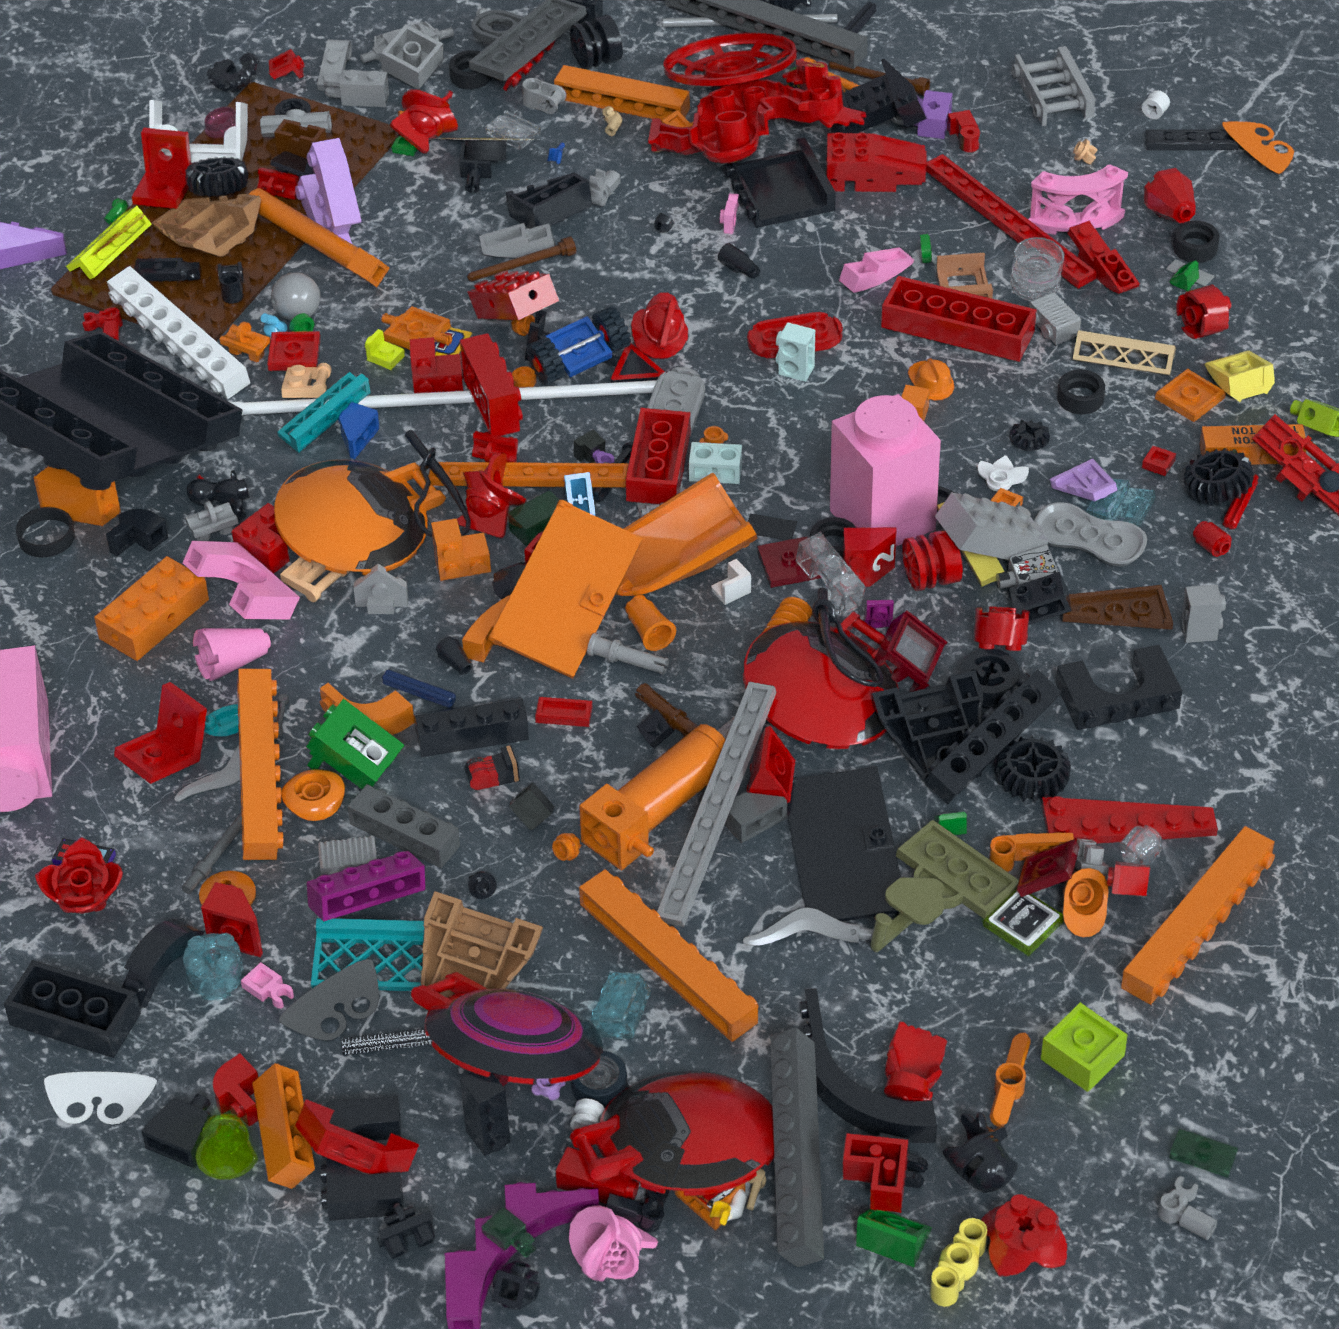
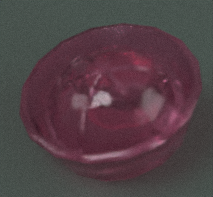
[204,106,236,138]

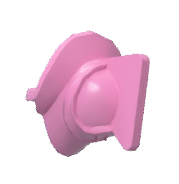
[569,1206,658,1281]

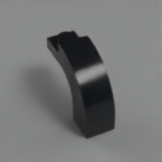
[121,919,205,1008]

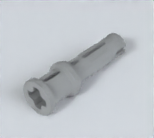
[587,633,669,675]

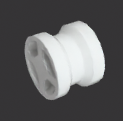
[1142,91,1170,119]
[570,1099,605,1131]

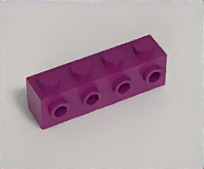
[306,851,426,922]

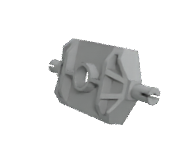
[360,21,454,64]

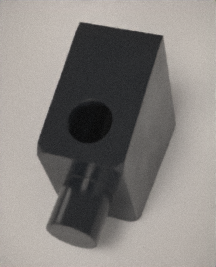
[141,1094,213,1169]

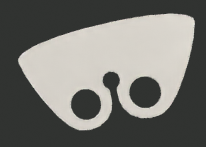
[44,1072,157,1124]

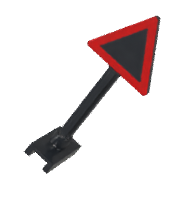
[525,310,665,383]

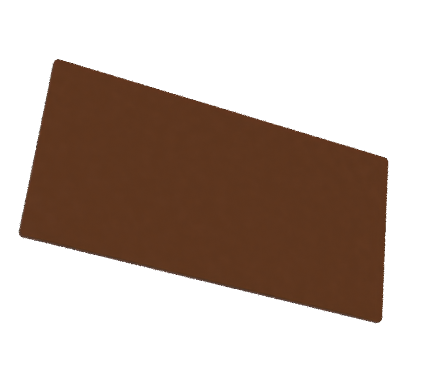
[51,82,401,341]

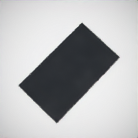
[748,513,798,540]

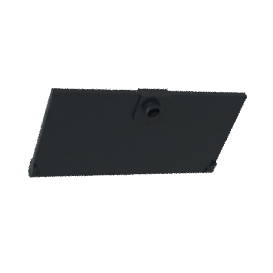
[787,766,901,922]

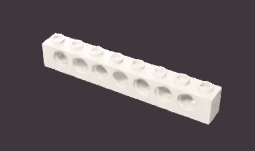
[107,266,250,400]

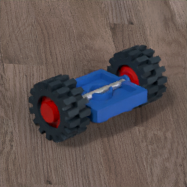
[526,306,631,385]

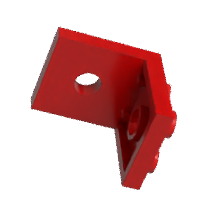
[132,128,192,209]
[114,682,207,784]

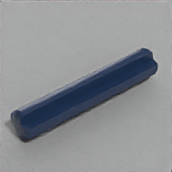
[382,669,456,708]

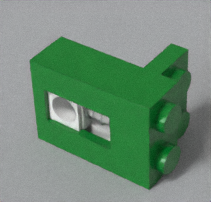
[306,698,405,789]

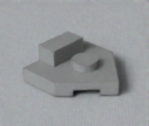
[353,564,409,614]

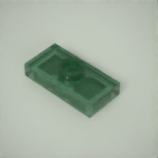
[1169,1129,1238,1177]

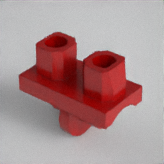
[257,167,299,200]
[472,431,518,463]

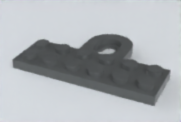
[469,0,586,81]

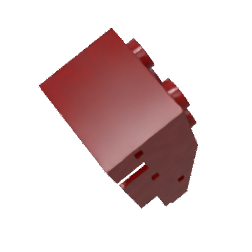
[827,132,927,192]

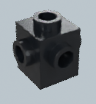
[491,1261,540,1310]

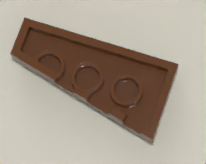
[1061,585,1173,630]

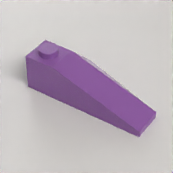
[0,221,67,269]

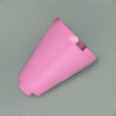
[193,628,271,681]

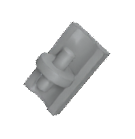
[185,501,238,541]
[1073,838,1109,875]

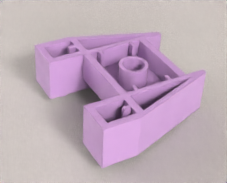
[295,138,361,244]

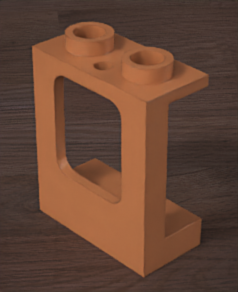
[936,253,993,298]

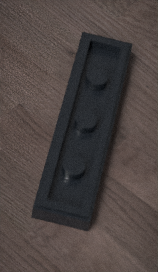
[1145,129,1239,150]

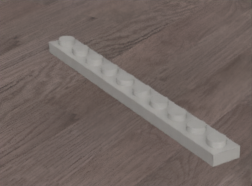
[657,682,777,927]

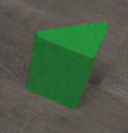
[856,1209,932,1267]

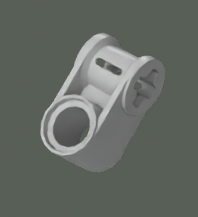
[522,78,566,114]

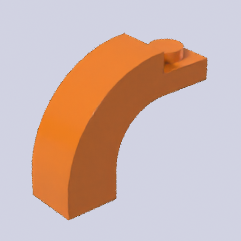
[320,683,414,735]

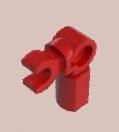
[82,307,123,340]

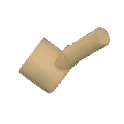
[746,1168,766,1210]

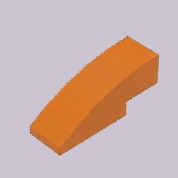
[462,594,511,663]

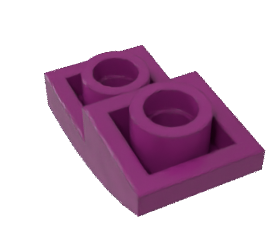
[864,600,894,628]

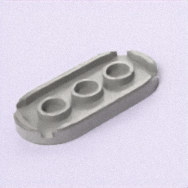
[647,367,705,436]

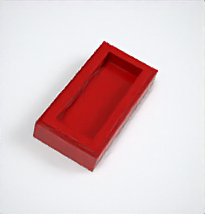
[535,697,593,727]

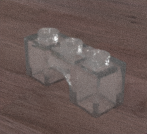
[796,532,866,616]

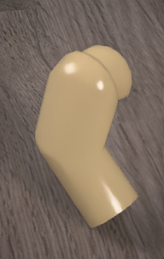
[602,106,622,136]

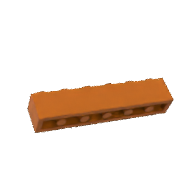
[554,65,690,121]

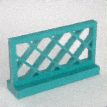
[311,918,424,991]

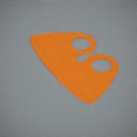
[1222,121,1294,174]

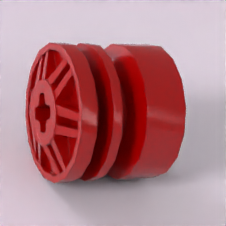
[902,530,963,591]

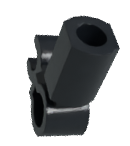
[605,1189,669,1232]

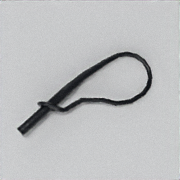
[405,430,471,537]
[812,587,884,687]

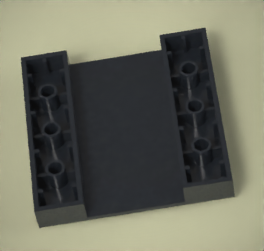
[0,331,243,490]

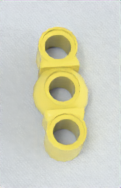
[930,1218,987,1307]

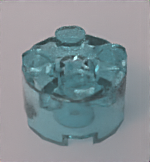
[183,933,245,1001]

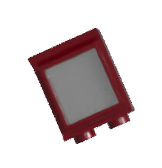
[874,610,947,692]

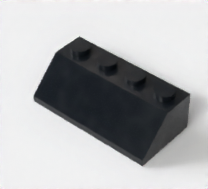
[414,697,529,757]

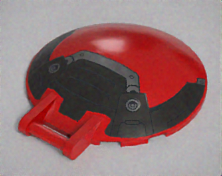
[743,611,899,749]
[570,1071,775,1196]

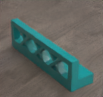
[277,372,371,453]

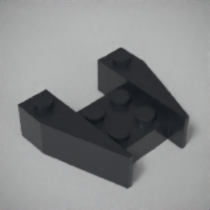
[831,59,927,133]

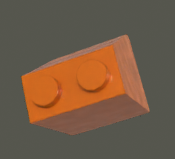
[34,466,121,526]

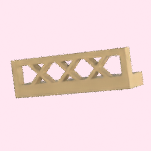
[1073,330,1176,376]

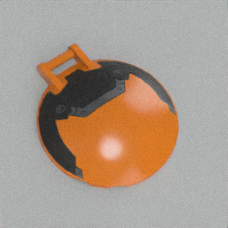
[274,460,446,575]

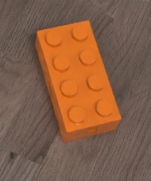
[94,556,209,661]

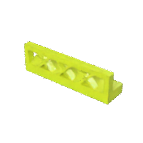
[66,206,151,280]

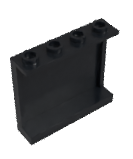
[724,137,836,228]

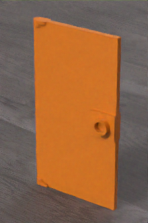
[488,500,643,679]

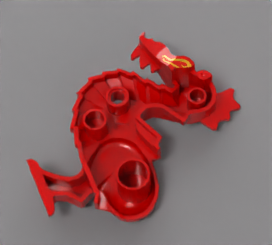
[648,58,866,164]

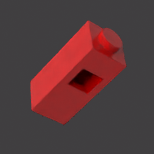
[556,1147,639,1204]

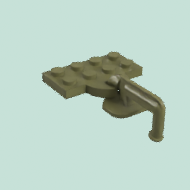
[870,820,1019,952]

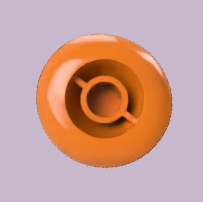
[281,769,345,821]

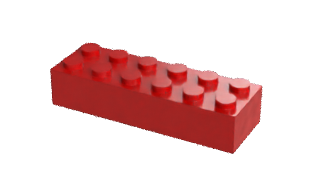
[881,276,1037,362]

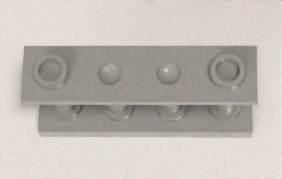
[1012,46,1095,126]

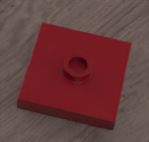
[757,536,821,588]
[1017,840,1080,897]

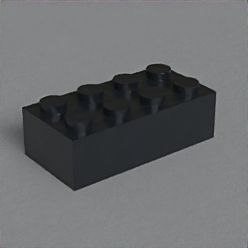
[4,960,141,1058]

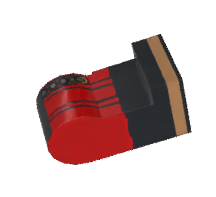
[464,745,520,790]

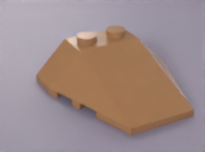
[152,194,261,257]
[420,891,543,1009]

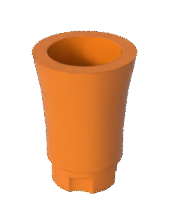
[625,595,676,651]

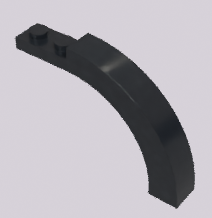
[800,988,937,1143]

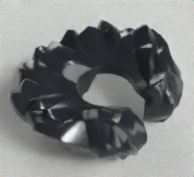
[207,52,259,92]

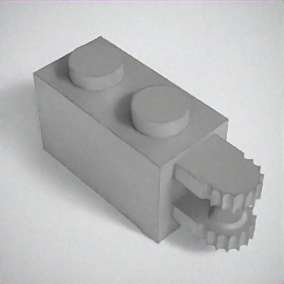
[324,70,389,107]

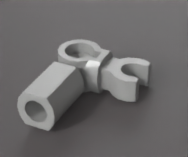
[589,169,620,206]
[1158,1176,1217,1241]

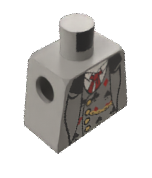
[996,545,1059,589]

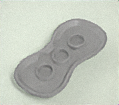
[1034,502,1147,566]

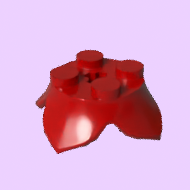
[35,837,123,914]
[981,1194,1067,1277]

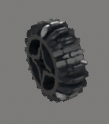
[185,156,249,197]
[1184,448,1254,506]
[996,735,1071,803]

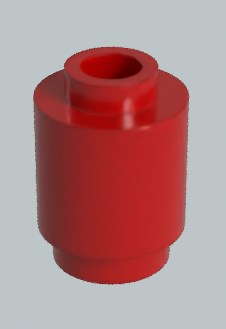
[1193,521,1231,557]

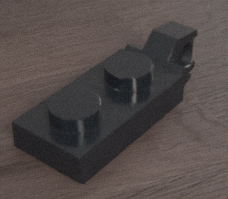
[134,258,201,282]

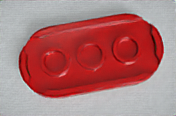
[747,312,843,358]

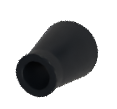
[436,636,473,675]

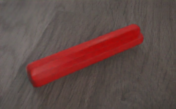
[1223,474,1259,530]

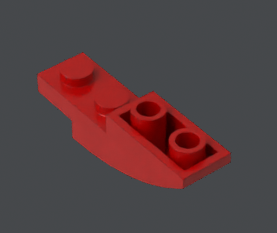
[1068,220,1140,294]

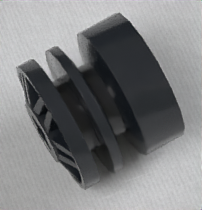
[569,14,623,70]

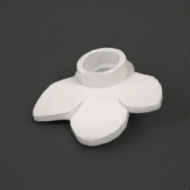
[978,456,1029,492]

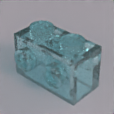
[591,972,651,1039]

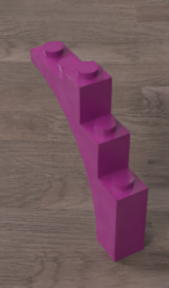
[445,1182,599,1329]

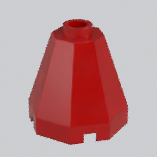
[1144,168,1196,223]

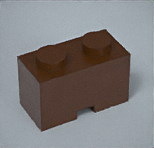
[274,119,327,158]

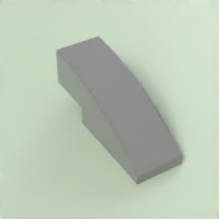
[479,223,556,258]

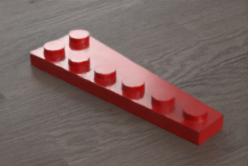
[1041,796,1218,844]

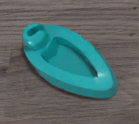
[204,704,239,736]

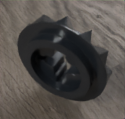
[275,98,311,115]
[1010,419,1050,451]

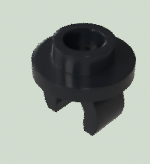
[468,871,497,899]

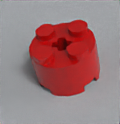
[1176,284,1231,339]
[974,606,1029,651]

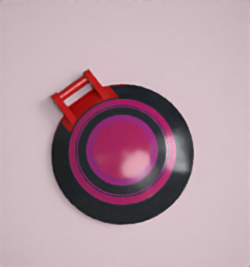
[411,972,603,1084]

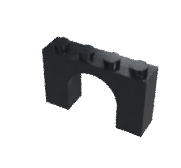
[1056,645,1182,730]
[321,1096,403,1221]

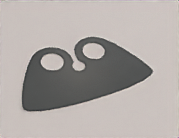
[279,959,379,1041]

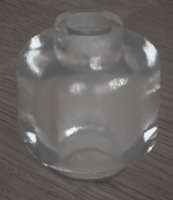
[1120,825,1162,866]

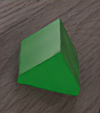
[1169,260,1199,291]
[934,812,967,835]

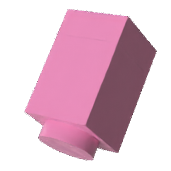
[830,394,941,546]
[0,646,52,812]

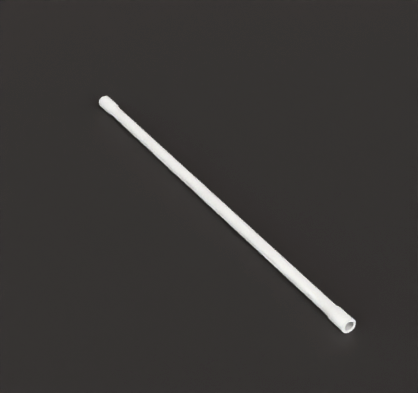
[230,380,657,416]

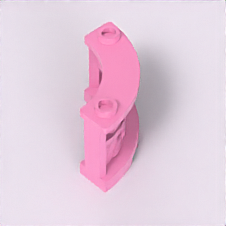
[1028,165,1128,235]

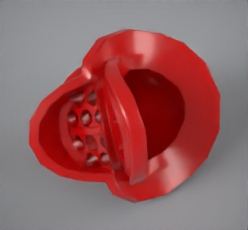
[390,89,458,153]
[631,292,688,359]
[457,452,527,538]

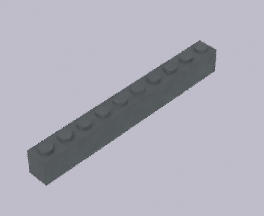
[665,0,868,69]

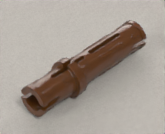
[635,683,698,736]

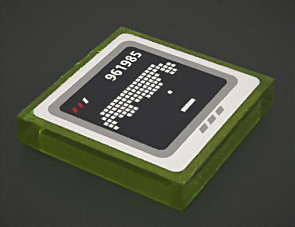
[983,889,1064,956]

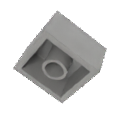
[381,24,443,90]

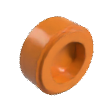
[512,366,537,388]

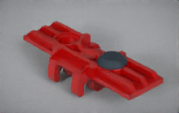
[1252,414,1339,516]

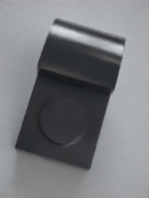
[106,509,168,557]

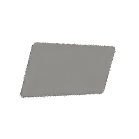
[1166,260,1215,286]

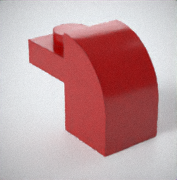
[213,1053,259,1127]

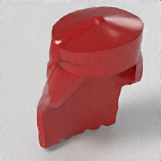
[884,1021,947,1101]

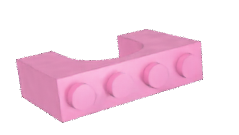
[183,541,300,619]

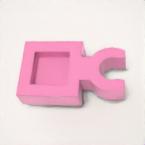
[720,193,739,234]
[241,962,294,1009]

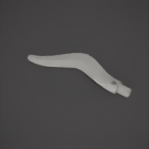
[174,745,240,802]
[743,908,873,946]

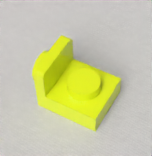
[365,329,405,370]

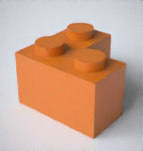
[431,518,491,581]

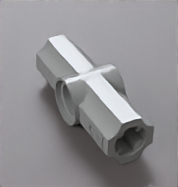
[260,109,332,137]

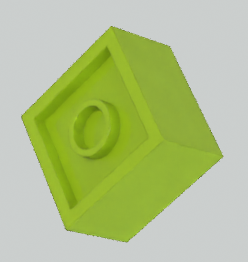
[1041,1003,1128,1092]

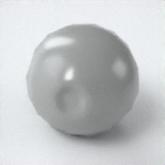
[271,272,321,321]

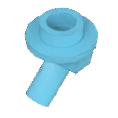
[261,313,288,337]

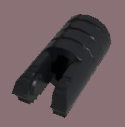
[718,243,760,278]

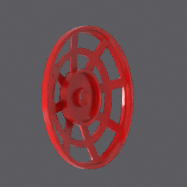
[663,33,797,86]

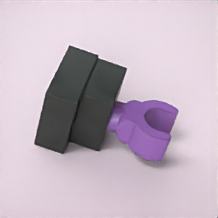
[574,429,614,463]

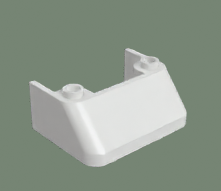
[149,100,248,163]

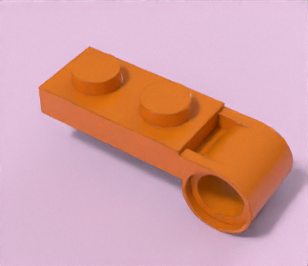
[989,832,1074,872]

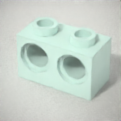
[776,323,815,382]
[689,442,742,484]

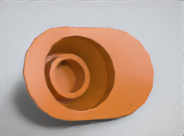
[908,358,955,400]
[1063,868,1109,937]

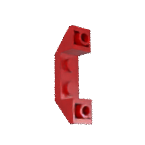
[295,1099,419,1174]

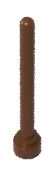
[828,61,930,96]
[467,236,577,282]

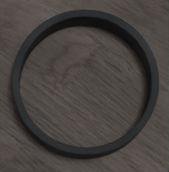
[16,507,75,558]

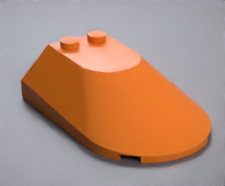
[616,473,757,596]

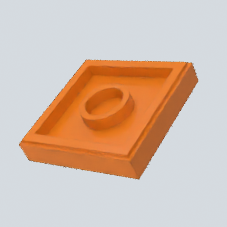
[1155,369,1226,422]

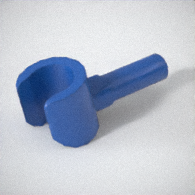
[547,143,565,164]

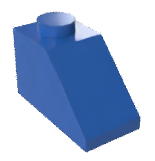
[338,402,380,460]

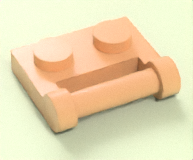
[281,363,331,398]
[280,557,350,602]

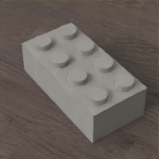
[935,492,1049,560]

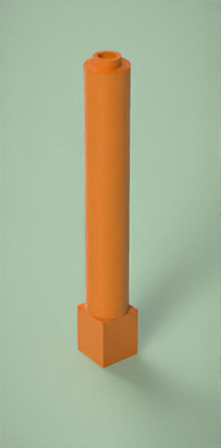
[249,188,389,288]

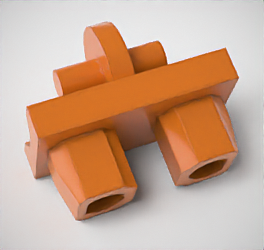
[219,322,270,363]

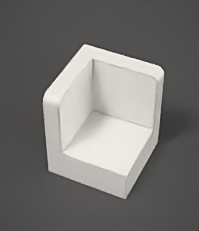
[711,559,751,605]

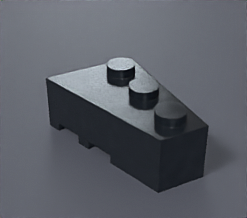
[505,172,592,229]

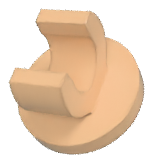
[1073,139,1098,164]

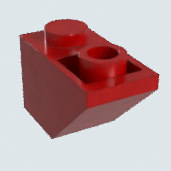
[1107,861,1150,896]

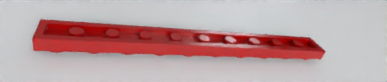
[926,154,1097,289]

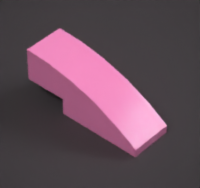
[839,247,914,293]

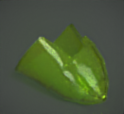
[196,1113,258,1180]

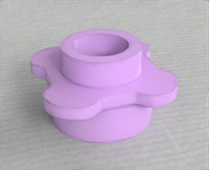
[532,1079,566,1100]

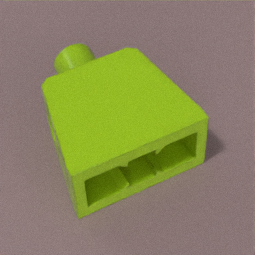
[1290,399,1339,437]

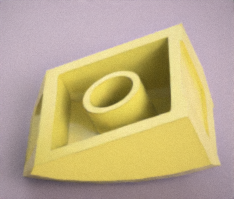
[1204,350,1275,402]

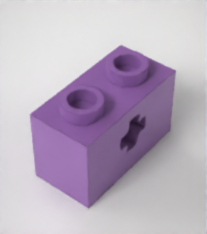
[914,90,953,139]

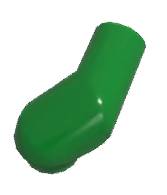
[104,198,128,225]

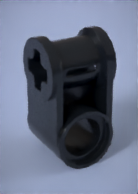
[217,261,244,304]

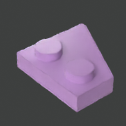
[1050,459,1118,501]

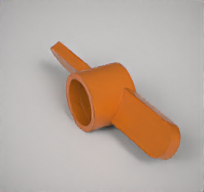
[990,1033,1031,1127]

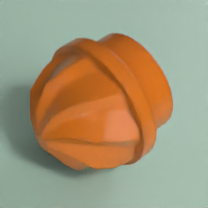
[511,315,535,336]
[552,833,582,861]

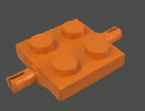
[382,306,452,350]

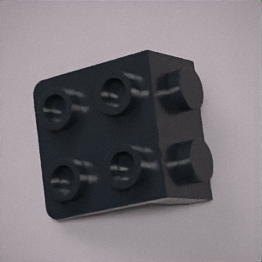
[270,151,315,179]

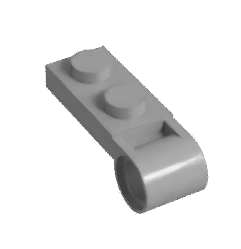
[317,39,352,91]

